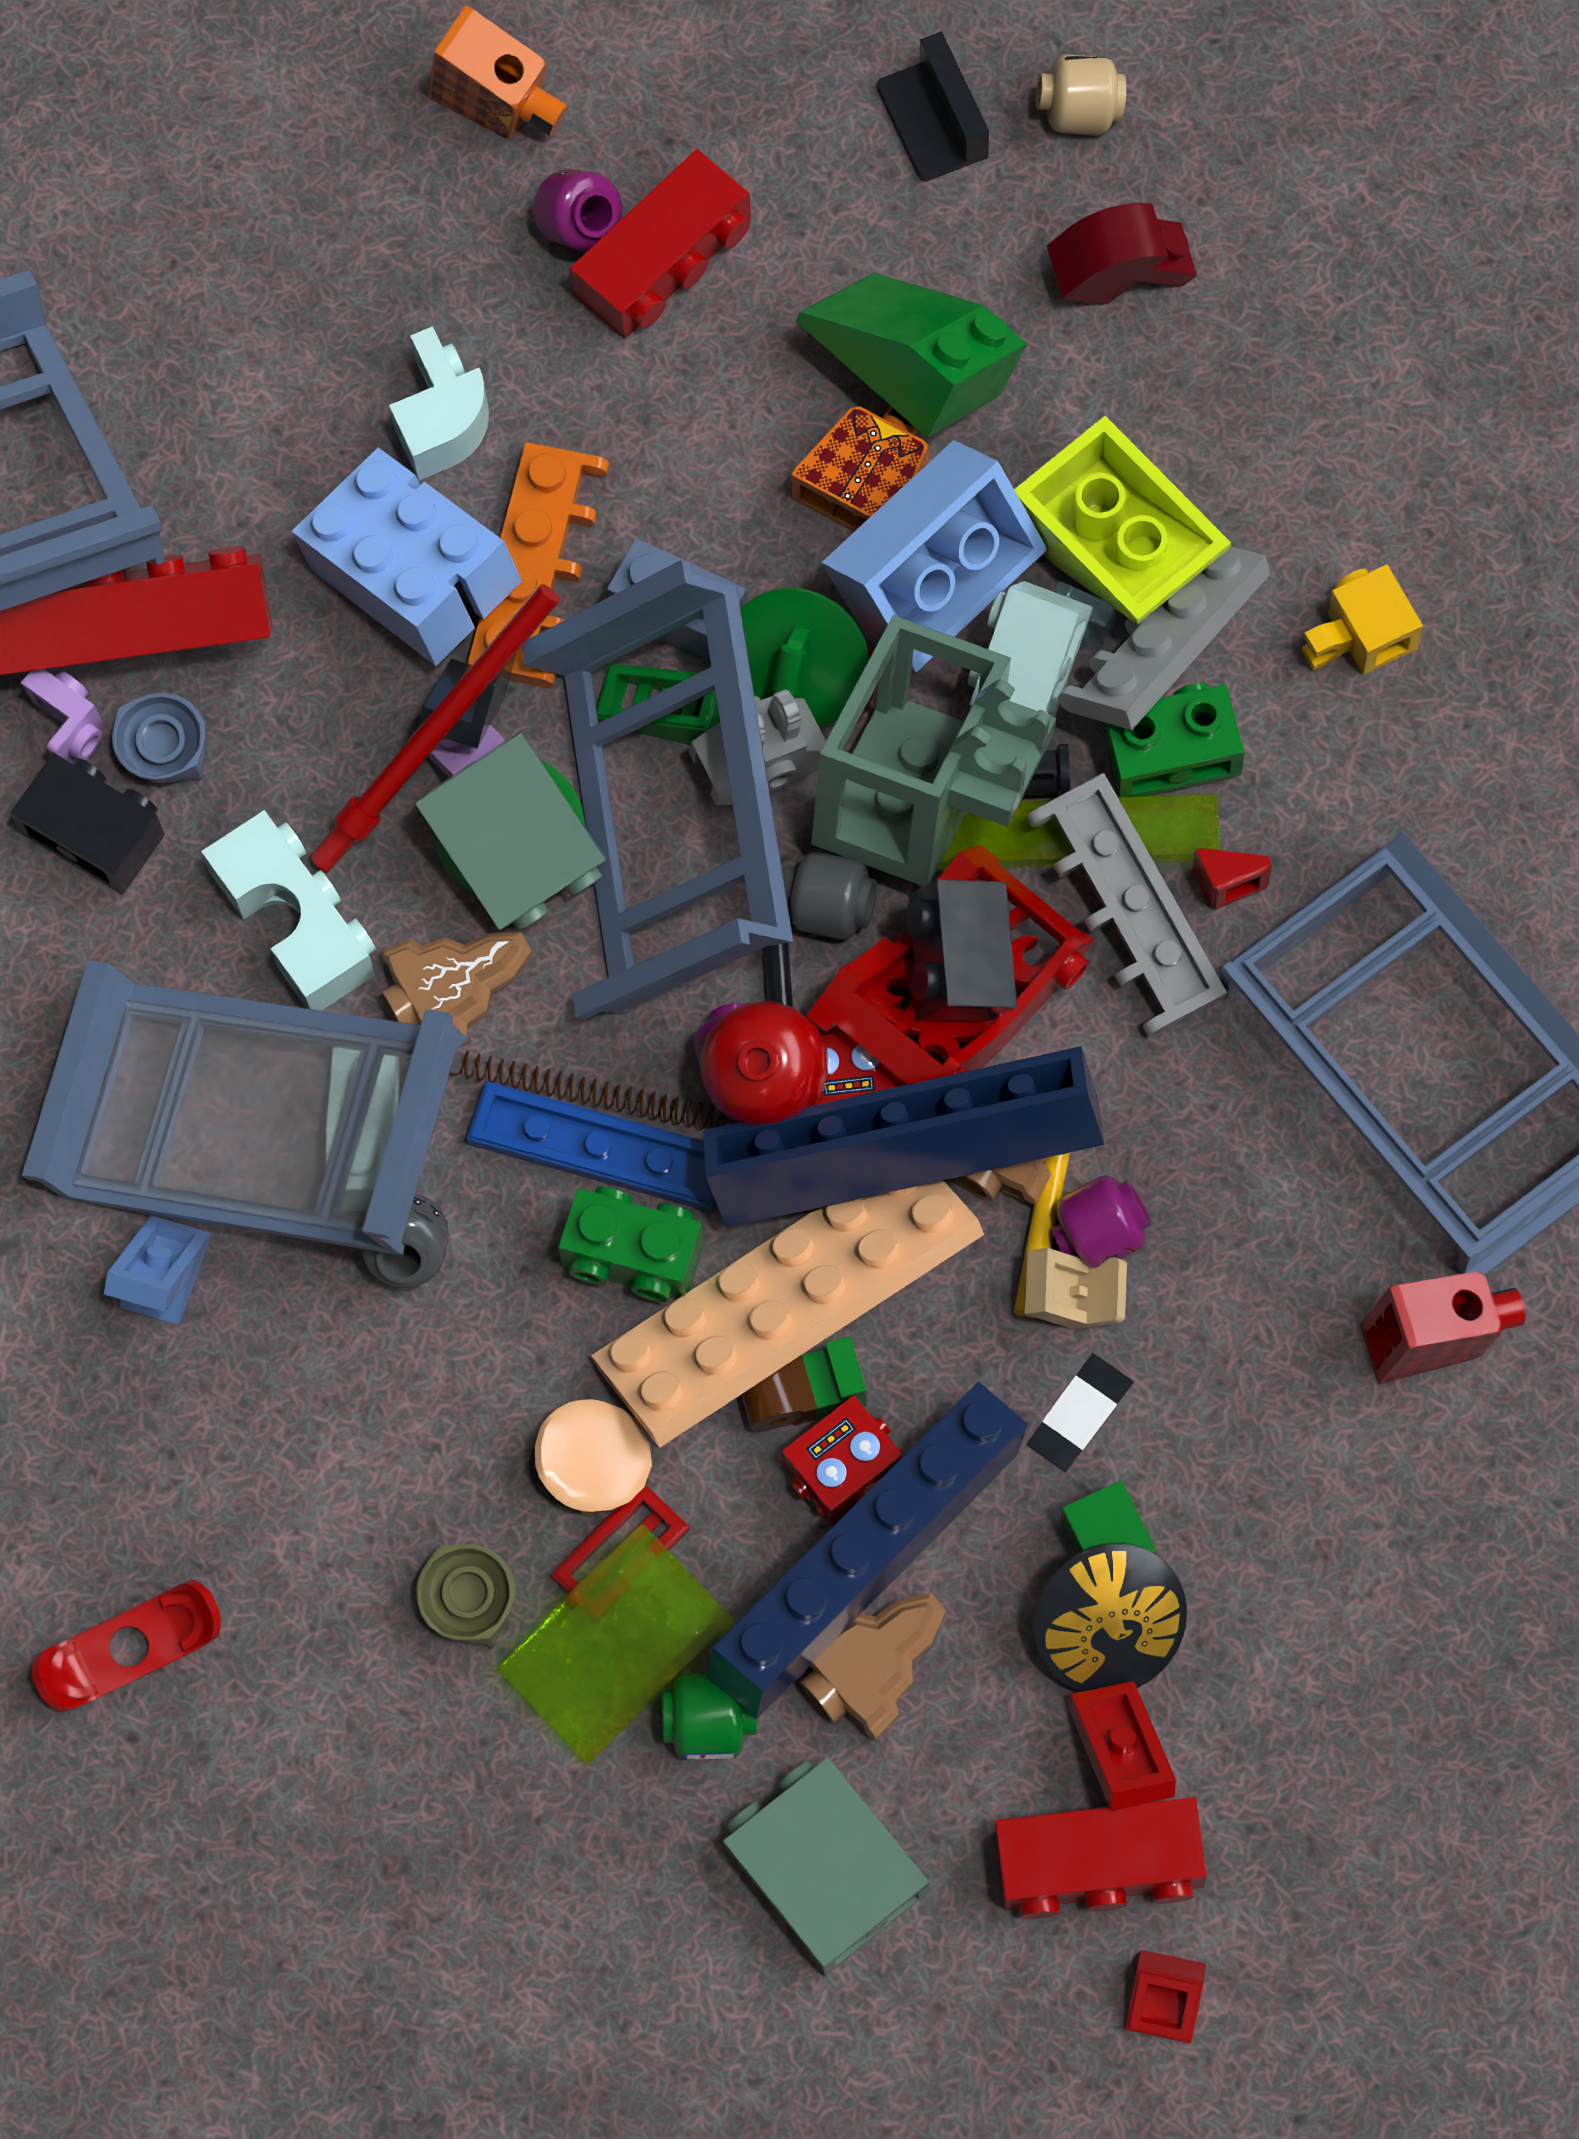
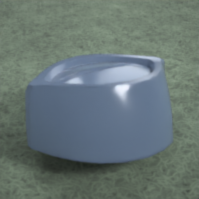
[112,692,206,783]

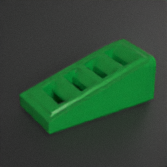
[596,663,720,745]

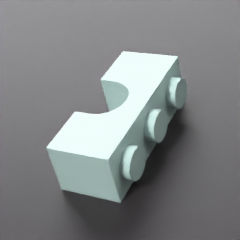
[201,810,376,1011]

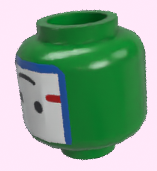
[663,1673,757,1759]

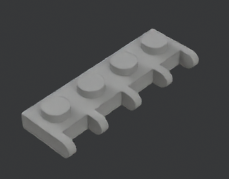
[1058,546,1270,730]
[1026,773,1227,1037]

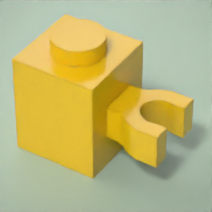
[1301,564,1423,675]

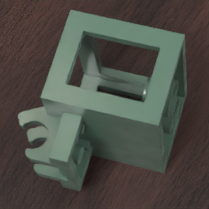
[811,615,1056,886]

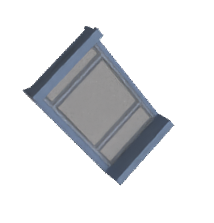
[22,960,467,1255]

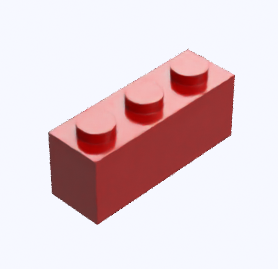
[570,148,751,339]
[995,1797,1207,1919]

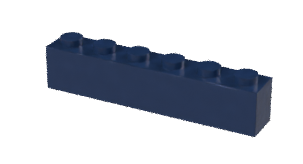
[703,1046,1104,1228]
[707,1381,1028,1720]

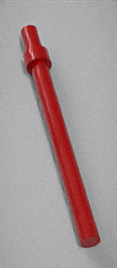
[310,584,560,872]

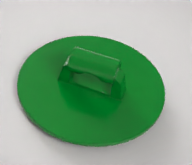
[741,588,869,727]

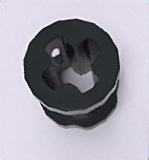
[1024,744,1070,797]

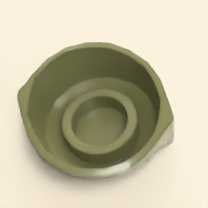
[417,1544,515,1649]

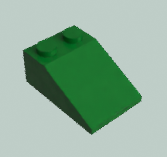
[796,272,1027,438]

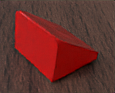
[1192,848,1272,910]
[1125,1950,1206,2043]

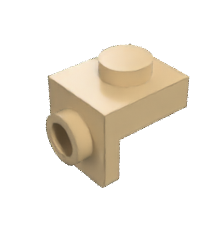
[1025,1248,1127,1329]

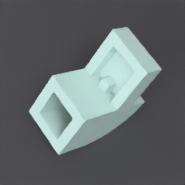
[389,326,489,481]

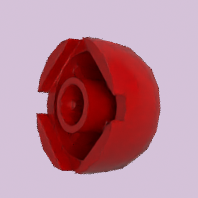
[700,1001,829,1125]

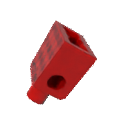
[1360,1271,1525,1385]

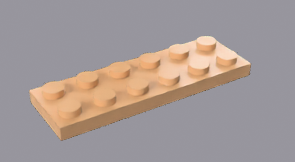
[591,1180,984,1448]

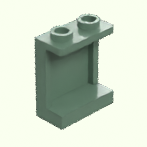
[415,730,606,931]
[723,1757,929,1976]

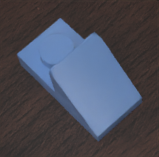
[104,1215,211,1325]

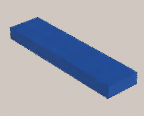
[467,1081,716,1213]

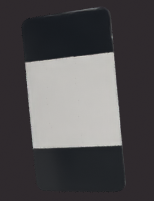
[1026,1352,1134,1473]

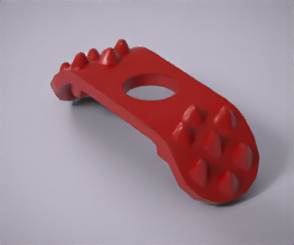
[32,1580,221,1712]

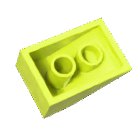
[1014,416,1231,624]

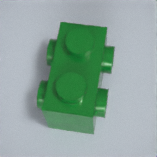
[1102,683,1245,802]
[558,1186,705,1302]

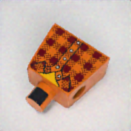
[428,5,569,140]
[791,405,929,532]

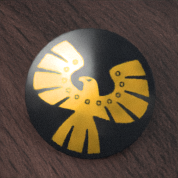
[1034,1543,1187,1692]

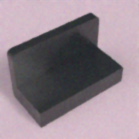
[877,31,989,182]
[417,651,518,749]

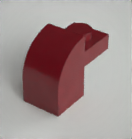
[1046,203,1197,305]

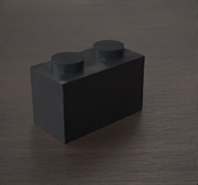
[10,752,165,895]
[905,880,1017,1022]

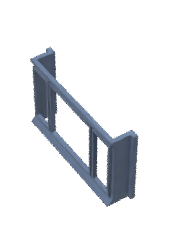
[0,270,165,611]
[522,560,793,1019]
[1216,830,1579,1276]

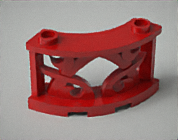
[807,844,1094,1085]

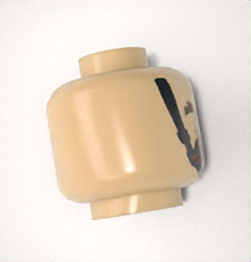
[1036,54,1127,136]

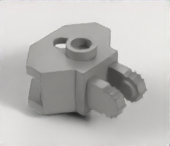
[689,689,826,805]

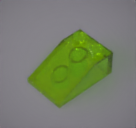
[497,1523,734,1766]

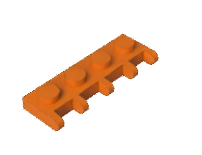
[468,442,609,688]

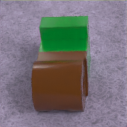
[741,1336,867,1432]

